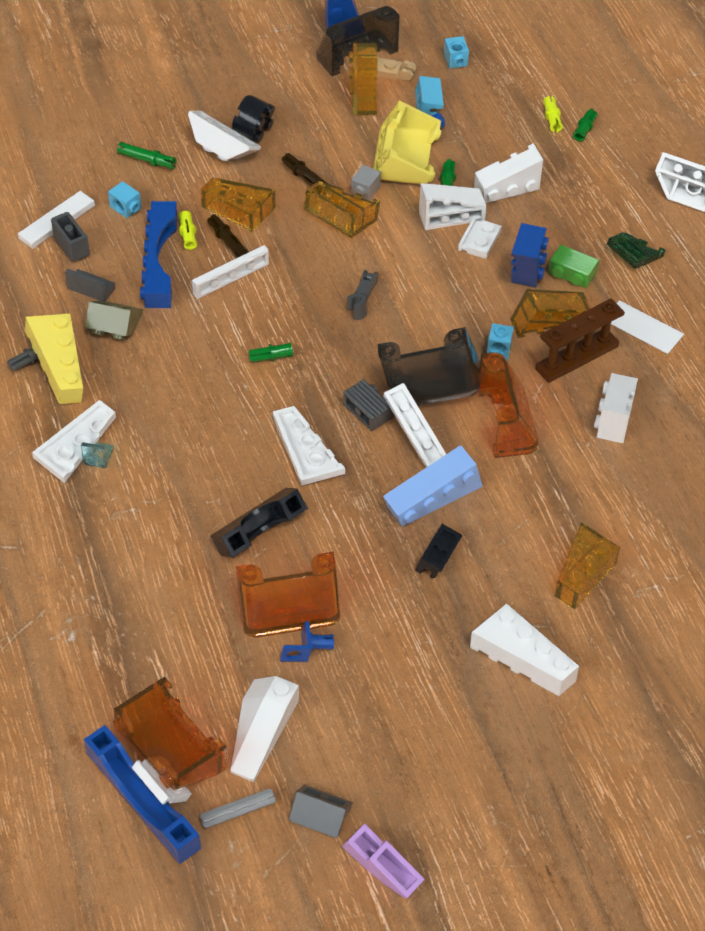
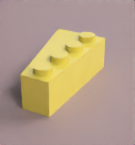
[25,313,83,404]

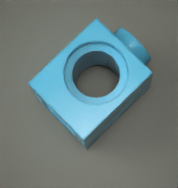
[444,36,469,69]
[108,181,142,218]
[487,323,514,360]

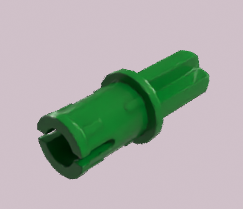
[573,108,598,142]
[440,159,456,186]
[248,343,293,362]

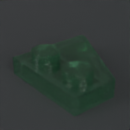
[607,232,666,269]

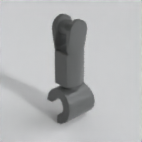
[347,270,378,320]

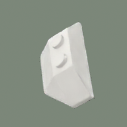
[188,110,261,161]
[655,152,705,212]

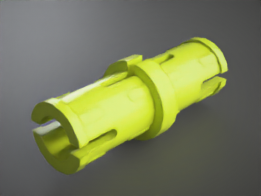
[543,96,563,132]
[178,211,197,250]

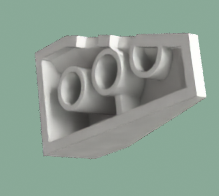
[230,676,299,783]

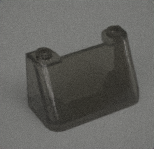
[317,6,400,76]
[378,327,481,406]

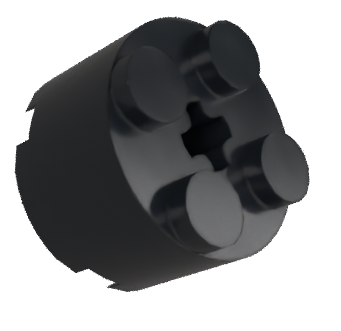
[232,95,275,143]

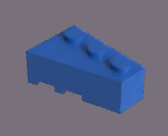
[325,0,365,36]
[511,223,549,288]

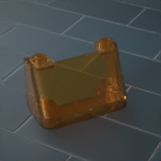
[478,352,538,458]
[236,552,340,638]
[113,676,227,790]

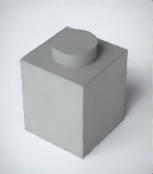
[351,165,381,202]

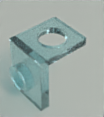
[81,442,114,469]

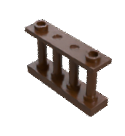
[535,298,625,383]

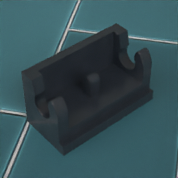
[415,523,463,579]

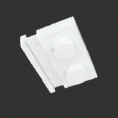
[458,217,502,259]
[132,758,192,805]

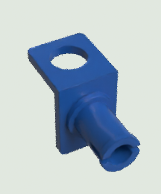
[280,621,334,662]

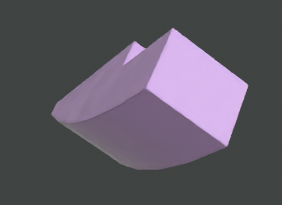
[342,824,425,899]

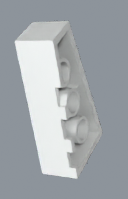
[470,604,579,696]

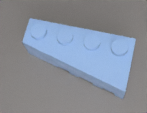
[383,445,483,527]

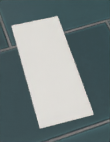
[611,300,684,354]

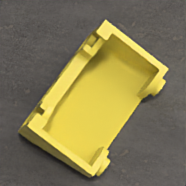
[373,100,442,184]

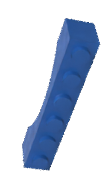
[140,201,178,308]
[84,725,201,864]

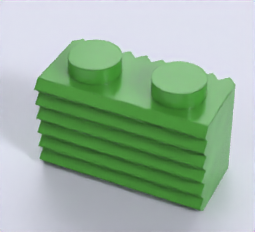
[548,244,599,288]

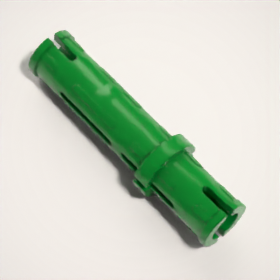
[117,141,177,170]

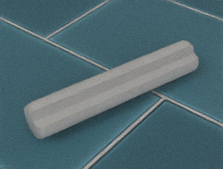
[200,789,276,829]

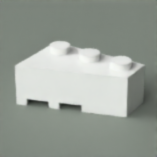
[474,143,543,203]
[419,183,486,230]
[594,373,638,443]

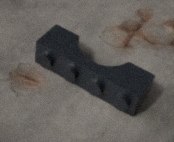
[210,488,308,558]

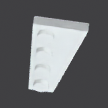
[32,400,116,483]
[273,406,345,486]

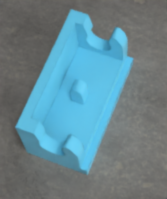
[415,76,444,116]

